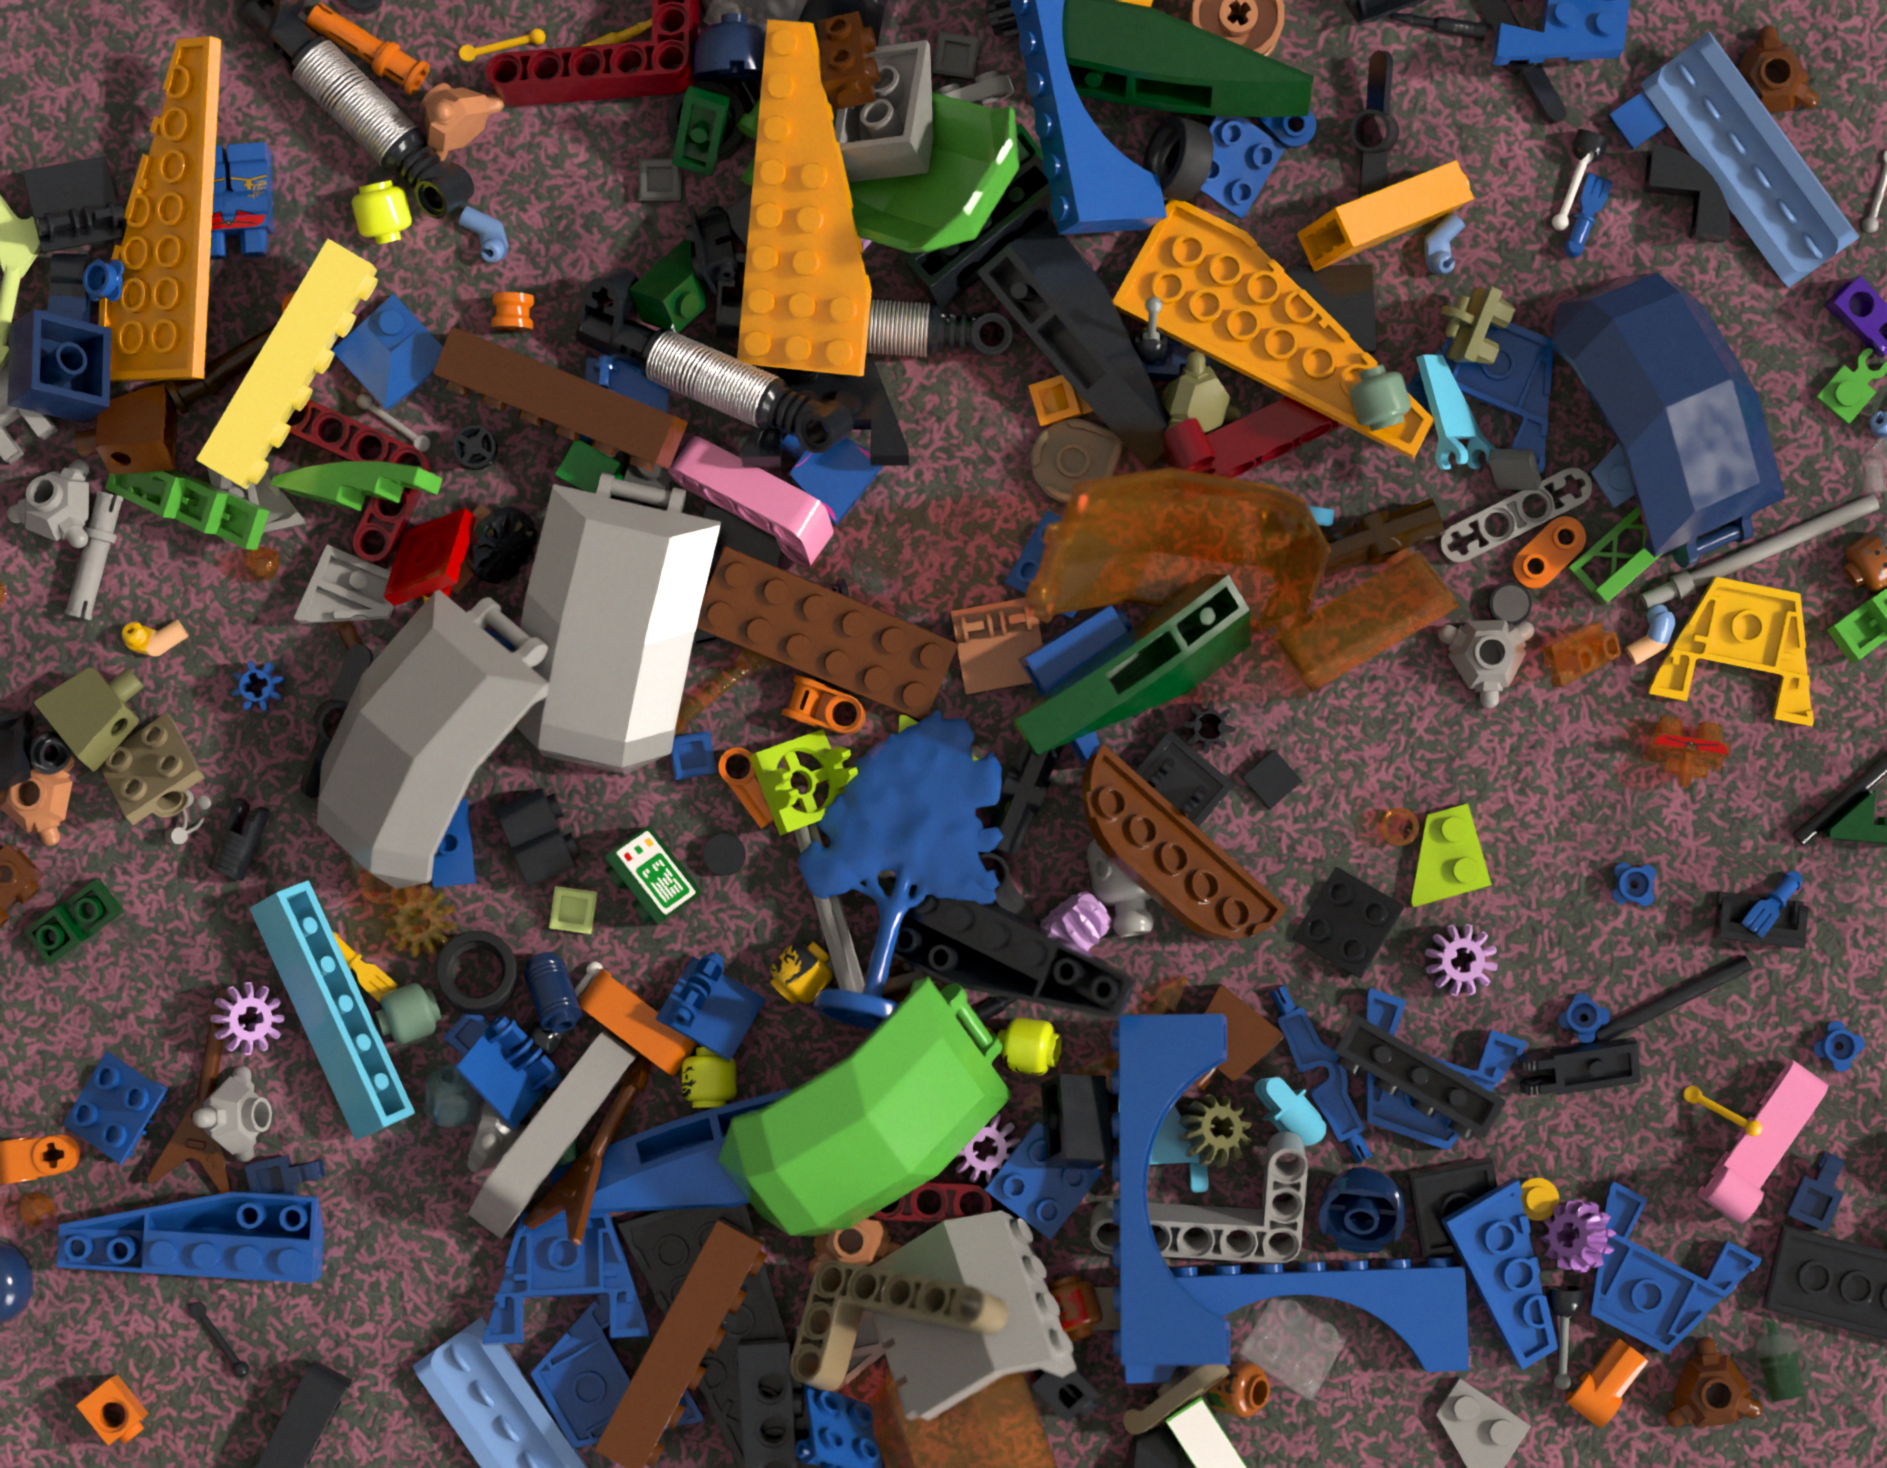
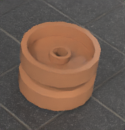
[1189,0,1284,56]

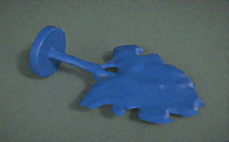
[798,710,1004,1031]

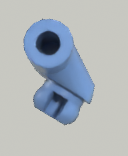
[1424,212,1465,275]

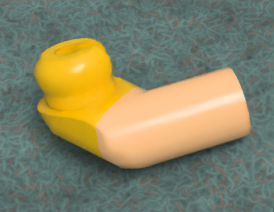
[121,619,189,657]

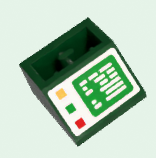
[605,826,704,925]

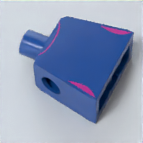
[782,430,884,527]

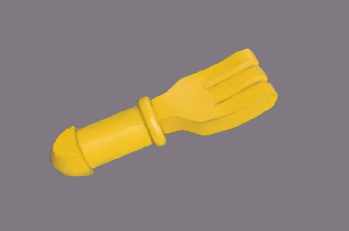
[332,931,398,1004]

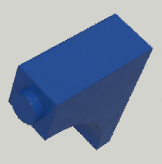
[1018,605,1132,768]

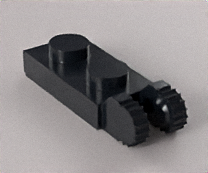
[1518,1037,1641,1096]

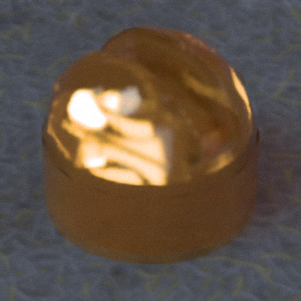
[245,547,280,581]
[19,1191,58,1228]

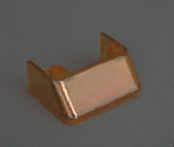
[1267,547,1459,699]

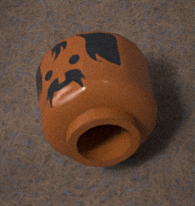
[1206,1358,1270,1418]

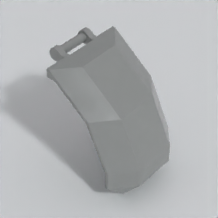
[514,472,721,775]
[317,590,549,889]

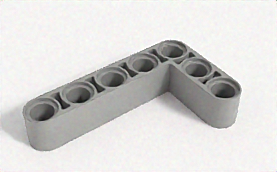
[468,1029,638,1240]
[1090,1131,1308,1263]

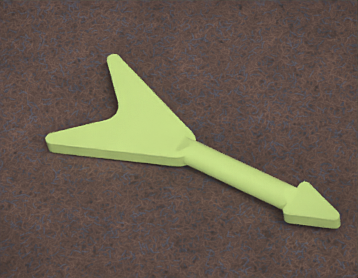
[0,195,41,371]

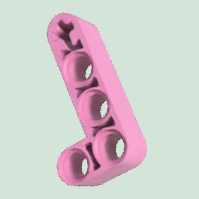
[668,436,834,568]
[1697,1060,1829,1224]

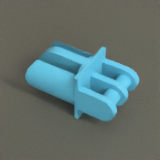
[1254,1077,1326,1146]

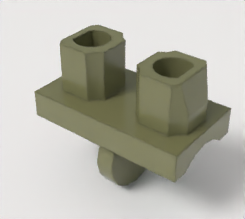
[1439,286,1515,365]

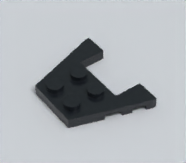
[741,353,909,467]

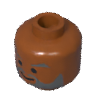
[1843,529,1887,592]

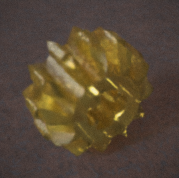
[384,885,457,957]

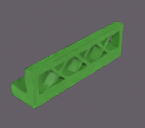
[1568,506,1662,606]

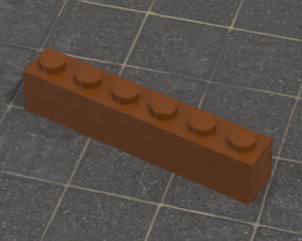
[433,327,688,472]
[594,1217,767,1468]

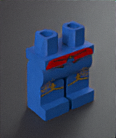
[210,142,274,260]

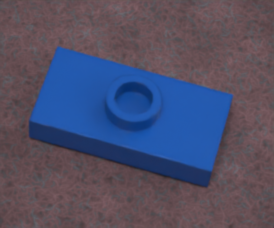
[432,799,477,888]

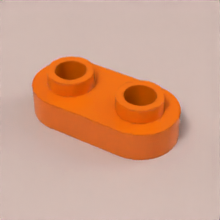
[1512,516,1586,589]

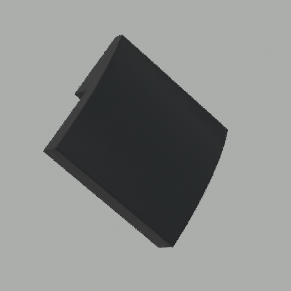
[1287,264,1376,355]

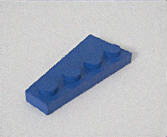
[1441,1177,1558,1370]

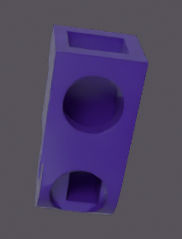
[1824,275,1887,358]

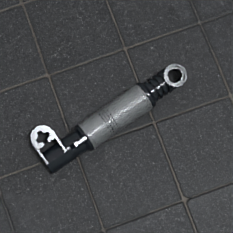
[237,0,474,219]
[716,253,1014,357]
[576,267,853,454]

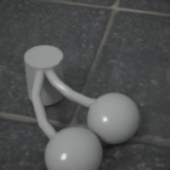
[165,789,211,844]

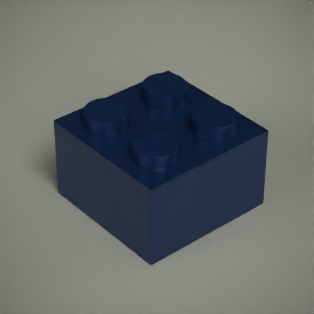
[7,309,111,423]

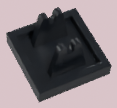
[1135,730,1235,828]

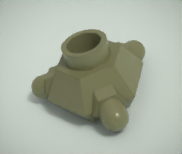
[1162,351,1240,434]

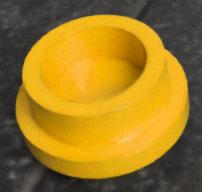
[1520,1177,1559,1221]

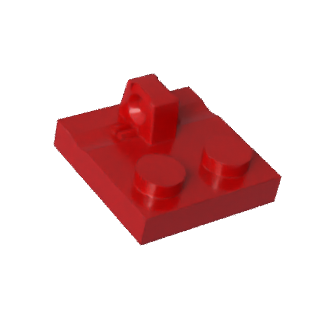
[383,508,476,606]

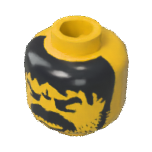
[770,941,833,1005]

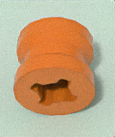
[491,292,535,332]

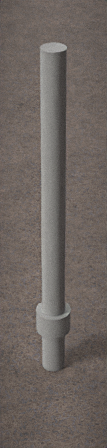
[1640,494,1880,610]

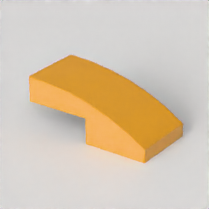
[1028,375,1095,426]

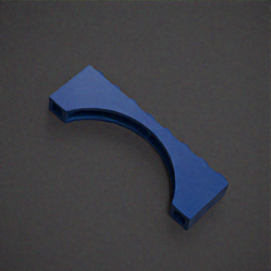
[1011,0,1167,234]
[1112,1014,1230,1365]
[1119,1256,1469,1384]

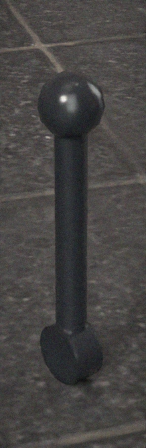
[189,1302,249,1378]

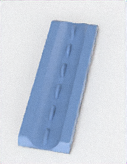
[1640,31,1860,288]
[412,1316,589,1468]

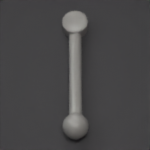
[1862,150,1887,233]
[356,393,431,452]

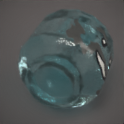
[424,1064,480,1128]

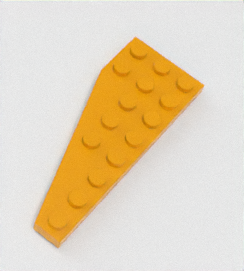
[737,19,872,376]
[98,36,221,383]
[1113,198,1434,459]

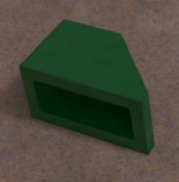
[628,239,705,333]

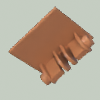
[951,597,1043,695]

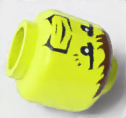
[997,1017,1062,1076]

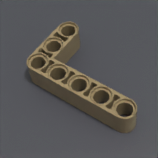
[790,1260,1008,1391]

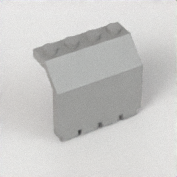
[870,1211,1076,1420]

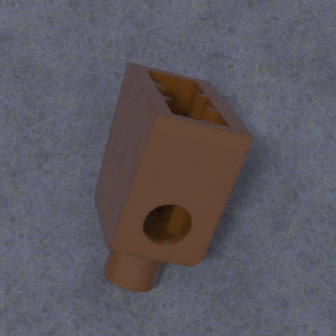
[75,383,178,475]
[1194,984,1285,1091]

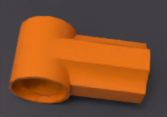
[719,747,774,830]
[1565,1337,1648,1428]

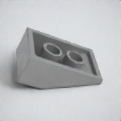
[834,40,934,182]

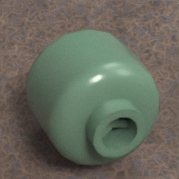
[1349,365,1411,432]
[374,982,441,1045]

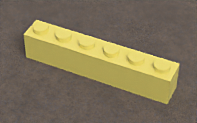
[196,239,378,490]

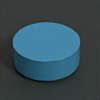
[1291,503,1335,526]

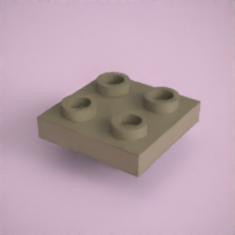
[100,713,205,825]

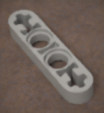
[1439,468,1592,564]

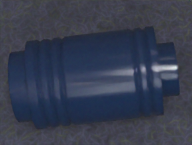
[524,952,582,1033]

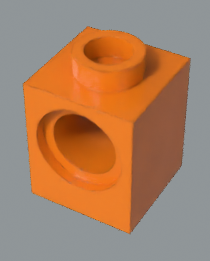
[76,1374,149,1446]

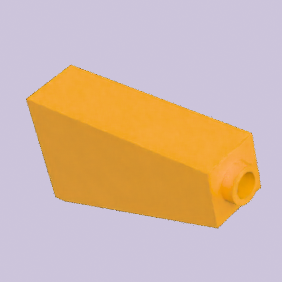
[1297,160,1474,272]

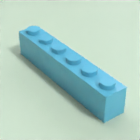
[249,880,415,1141]

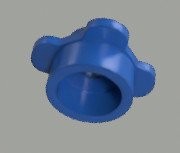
[83,259,124,302]
[1612,862,1656,906]
[1558,993,1610,1044]
[1813,1021,1864,1072]

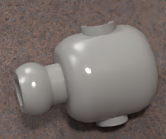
[1087,839,1153,937]

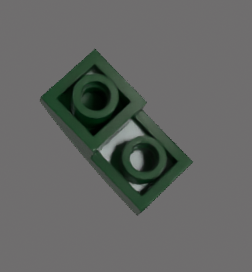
[24,878,124,965]

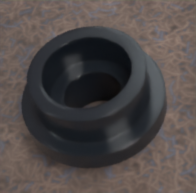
[28,731,71,774]

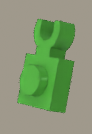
[1815,347,1887,425]

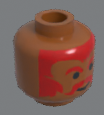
[1048,1275,1103,1342]

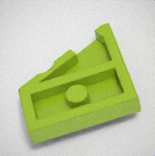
[1410,803,1492,908]

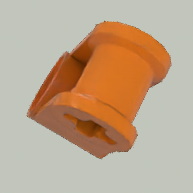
[781,674,866,735]
[0,1134,81,1185]

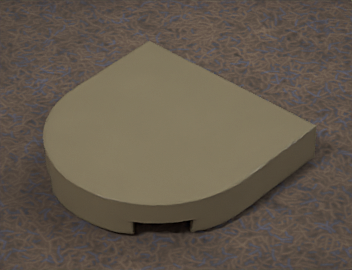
[1031,419,1124,515]

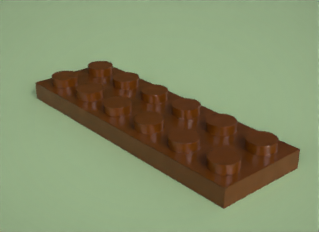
[696,545,959,720]

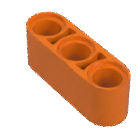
[578,968,699,1077]

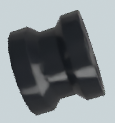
[453,425,498,470]

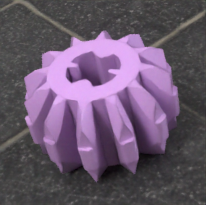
[1040,891,1112,951]
[1424,924,1498,996]
[210,982,285,1055]
[955,1113,1021,1183]

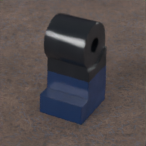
[45,253,91,323]

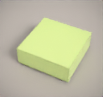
[549,886,598,934]

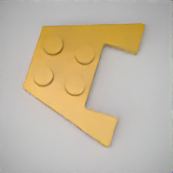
[1648,576,1814,726]

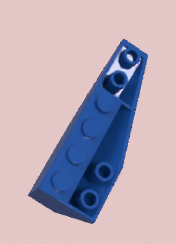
[550,1088,792,1214]
[57,1191,324,1283]

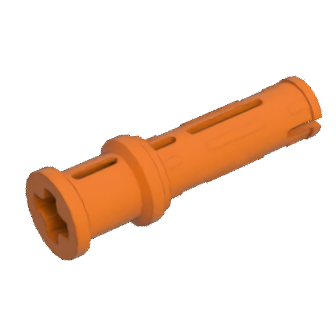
[306,2,430,96]

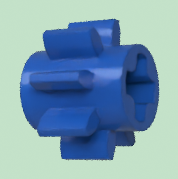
[231,660,286,713]

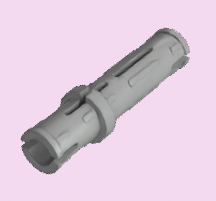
[64,490,124,620]

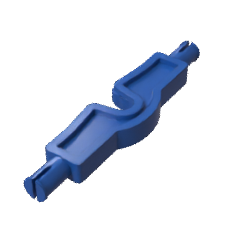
[1269,984,1372,1164]

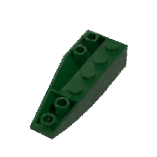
[1062,0,1314,117]
[1012,574,1251,755]

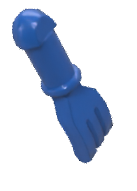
[1564,173,1613,258]
[1741,871,1802,939]

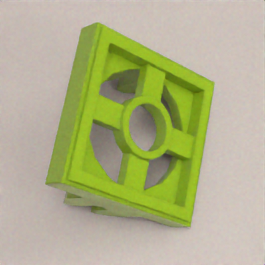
[749,729,858,836]

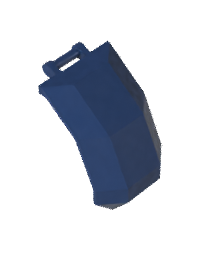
[1551,272,1785,568]

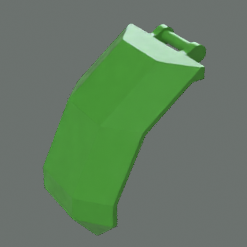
[737,55,1019,253]
[718,977,1012,1236]

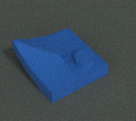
[332,293,443,411]

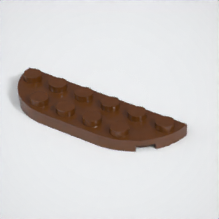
[1082,743,1288,941]

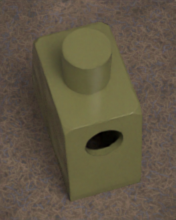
[33,667,144,772]

